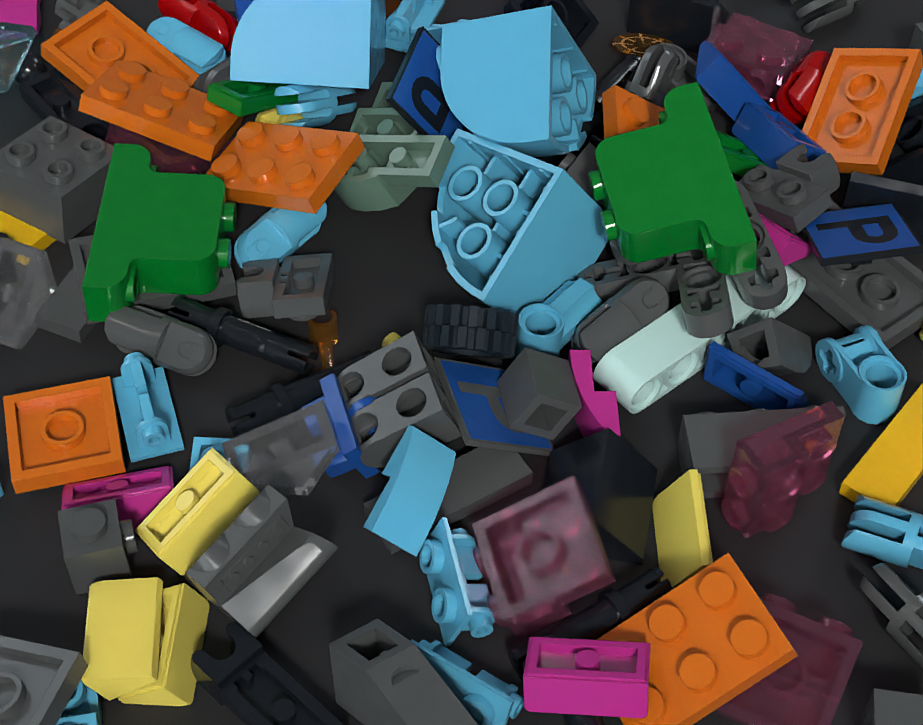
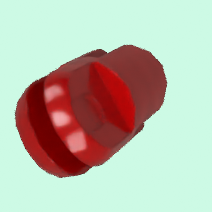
[158,0,238,52]
[770,50,832,125]

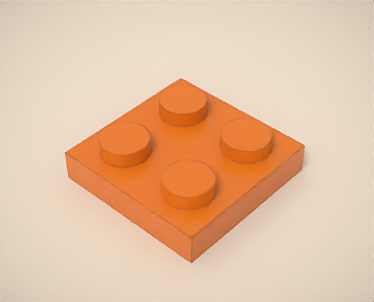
[3,376,126,494]

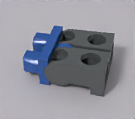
[301,331,462,479]

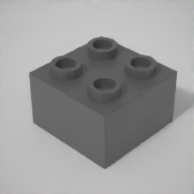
[0,115,114,244]

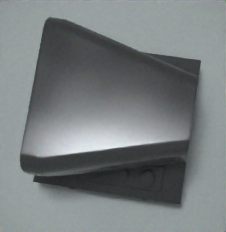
[184,484,339,638]

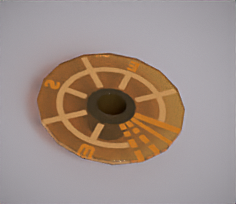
[612,33,673,58]

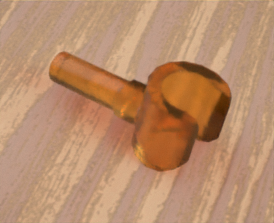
[307,310,339,370]

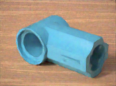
[515,278,603,359]

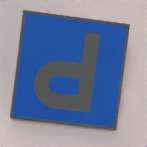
[433,358,554,456]

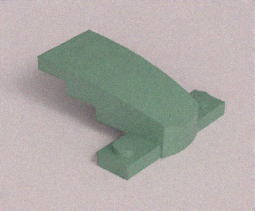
[334,82,455,212]

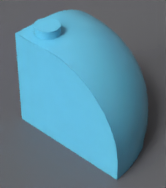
[230,0,386,89]
[436,5,596,157]
[431,128,608,316]

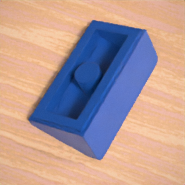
[695,41,773,122]
[732,102,827,170]
[703,341,810,410]

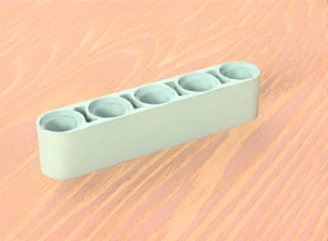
[593,265,806,414]

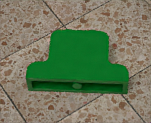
[588,82,757,275]
[82,143,237,322]

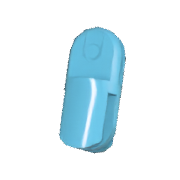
[146,17,227,75]
[274,84,357,128]
[234,202,327,269]
[841,494,923,569]

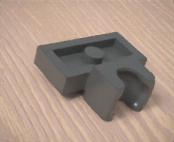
[738,144,840,233]
[236,253,335,321]

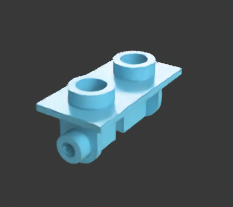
[385,0,445,53]
[112,352,185,463]
[419,517,496,647]
[411,639,524,725]

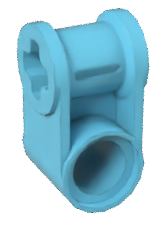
[815,325,907,425]

